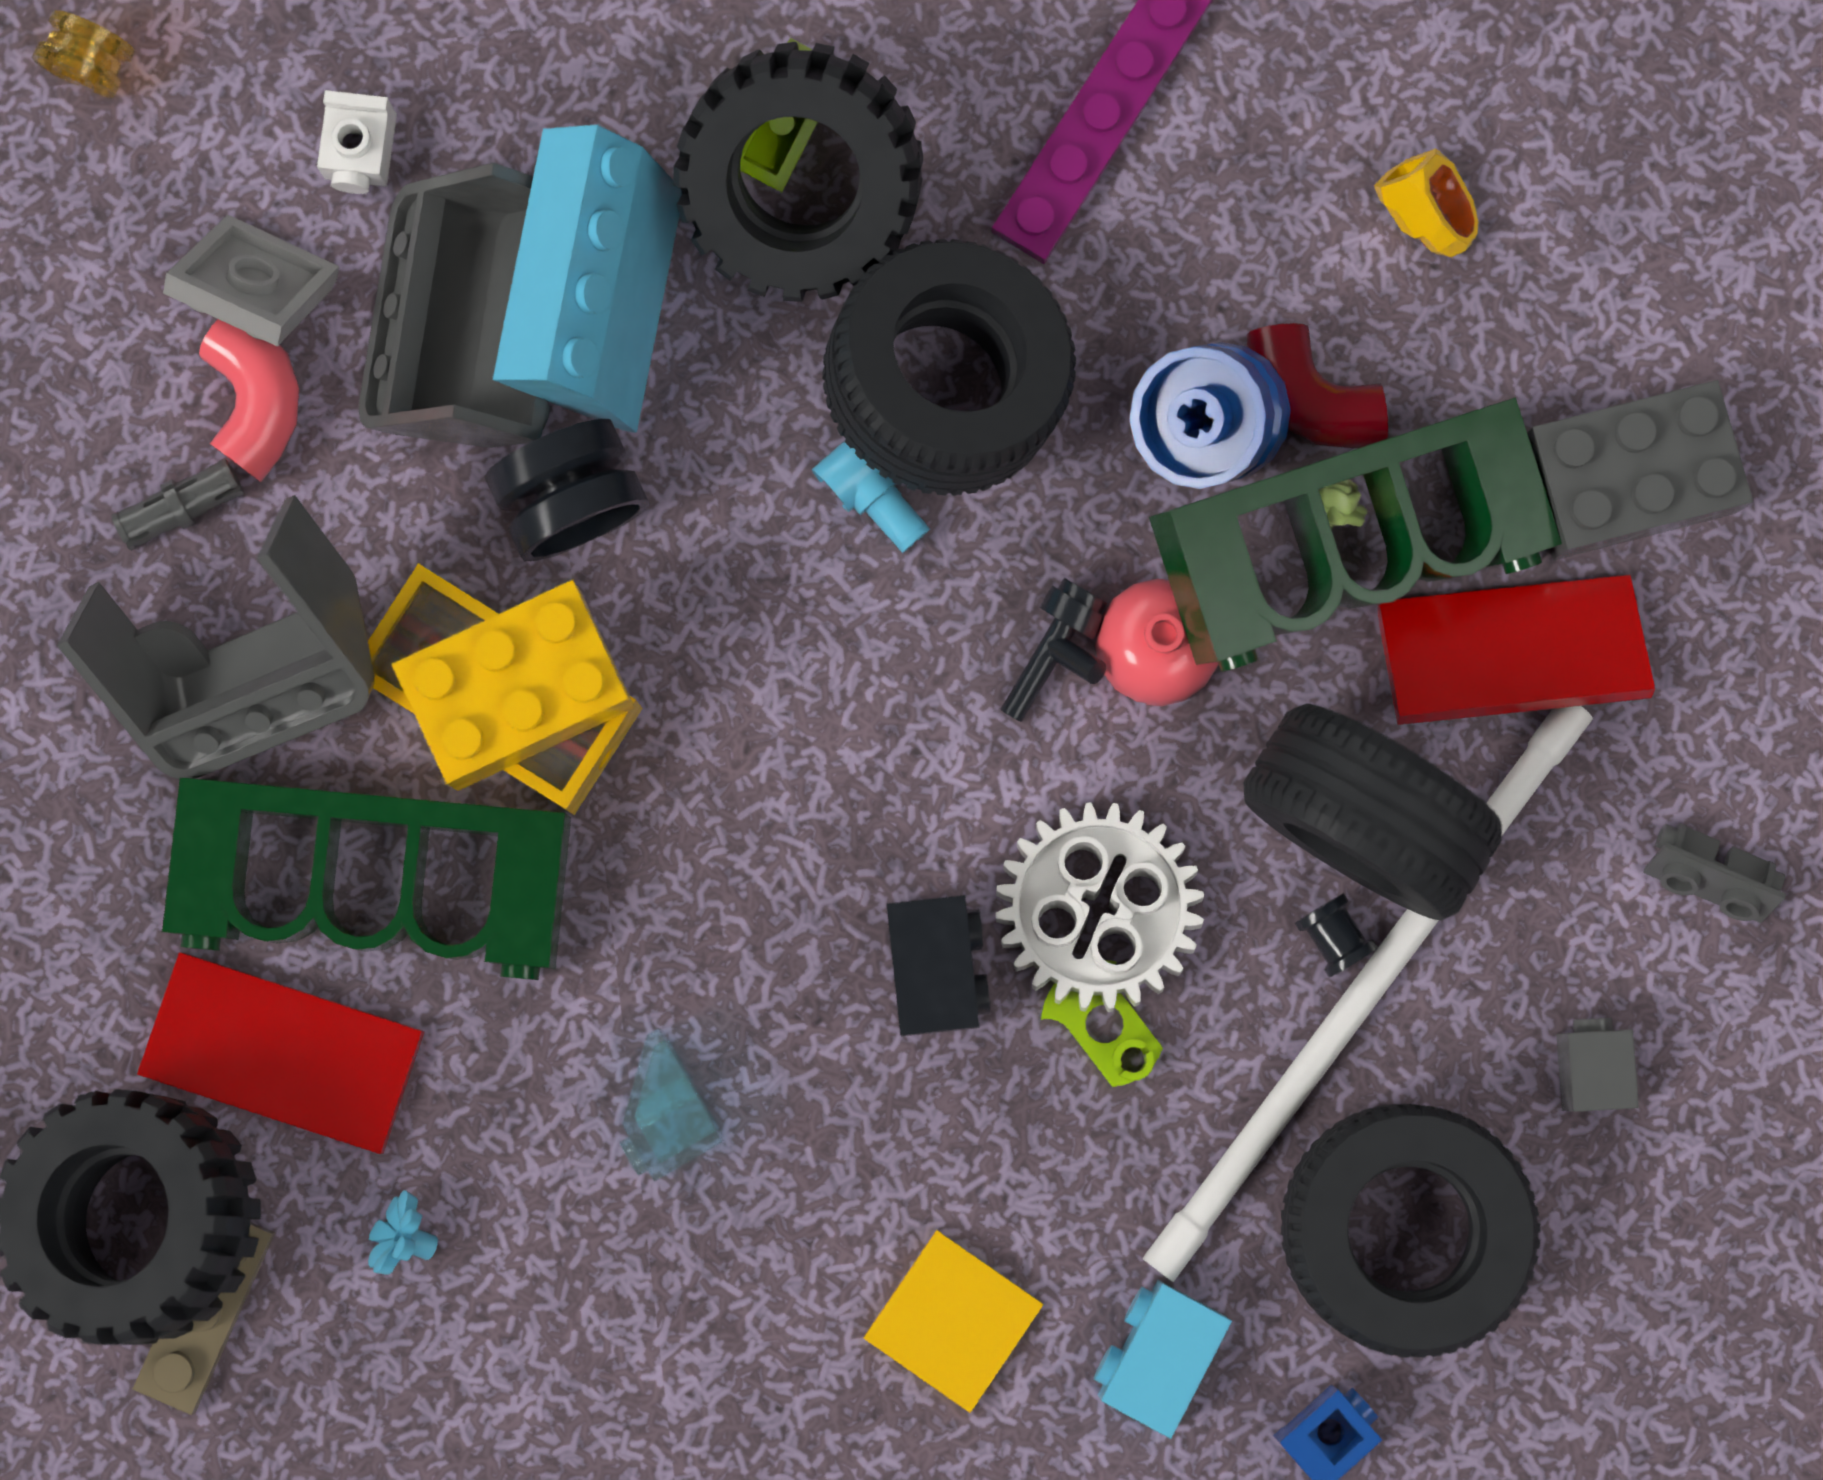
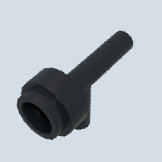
[1000,578,1107,722]

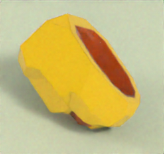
[1374,148,1478,258]

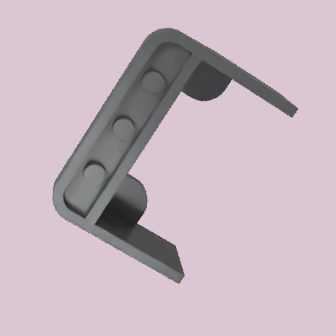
[57,495,375,779]

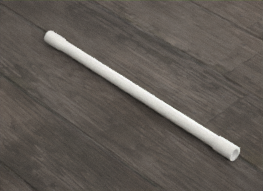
[1142,706,1593,1282]

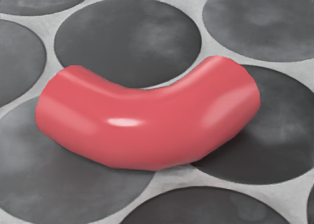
[199,319,299,482]

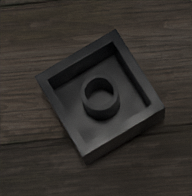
[886,895,991,1037]

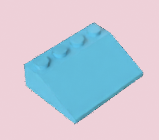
[493,125,682,433]

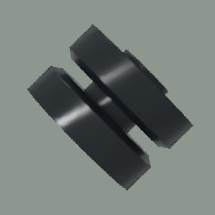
[484,418,650,562]

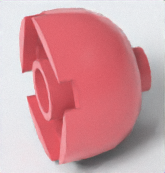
[1095,579,1219,707]

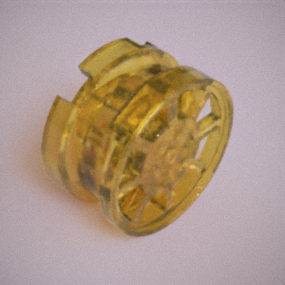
[32,10,135,98]

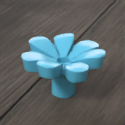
[368,1190,438,1275]

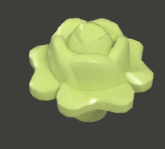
[1319,479,1368,530]

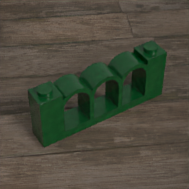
[1149,397,1562,672]
[162,777,571,980]

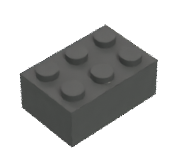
[1527,380,1753,561]

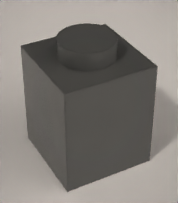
[1556,1018,1639,1112]

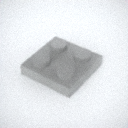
[163,214,339,347]

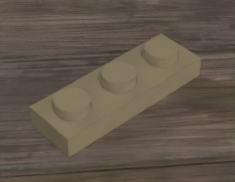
[132,1222,275,1415]

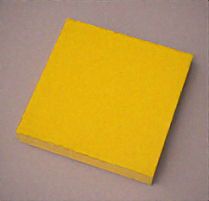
[863,1229,1044,1413]

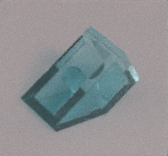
[620,1028,726,1182]

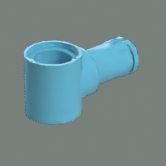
[811,440,930,553]

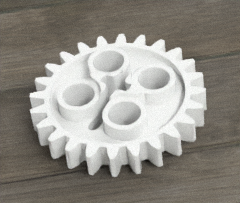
[996,802,1204,1012]

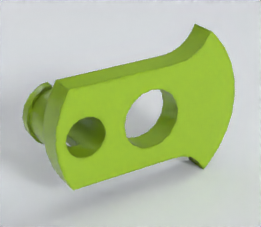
[1041,960,1163,1087]

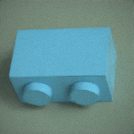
[1094,1280,1232,1439]

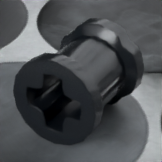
[1295,893,1378,978]

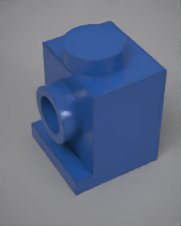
[1273,1384,1382,1480]

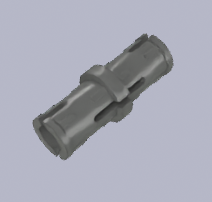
[111,458,245,551]

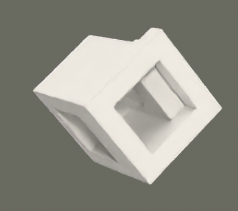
[317,90,397,194]

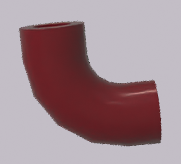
[1246,323,1388,449]

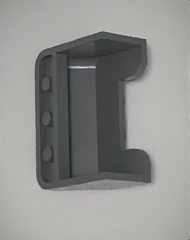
[359,163,550,448]

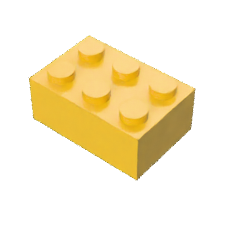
[391,580,635,791]

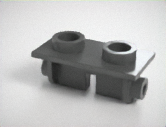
[1643,823,1786,923]

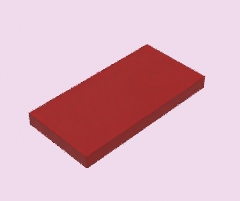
[1377,575,1655,725]
[137,952,425,1154]

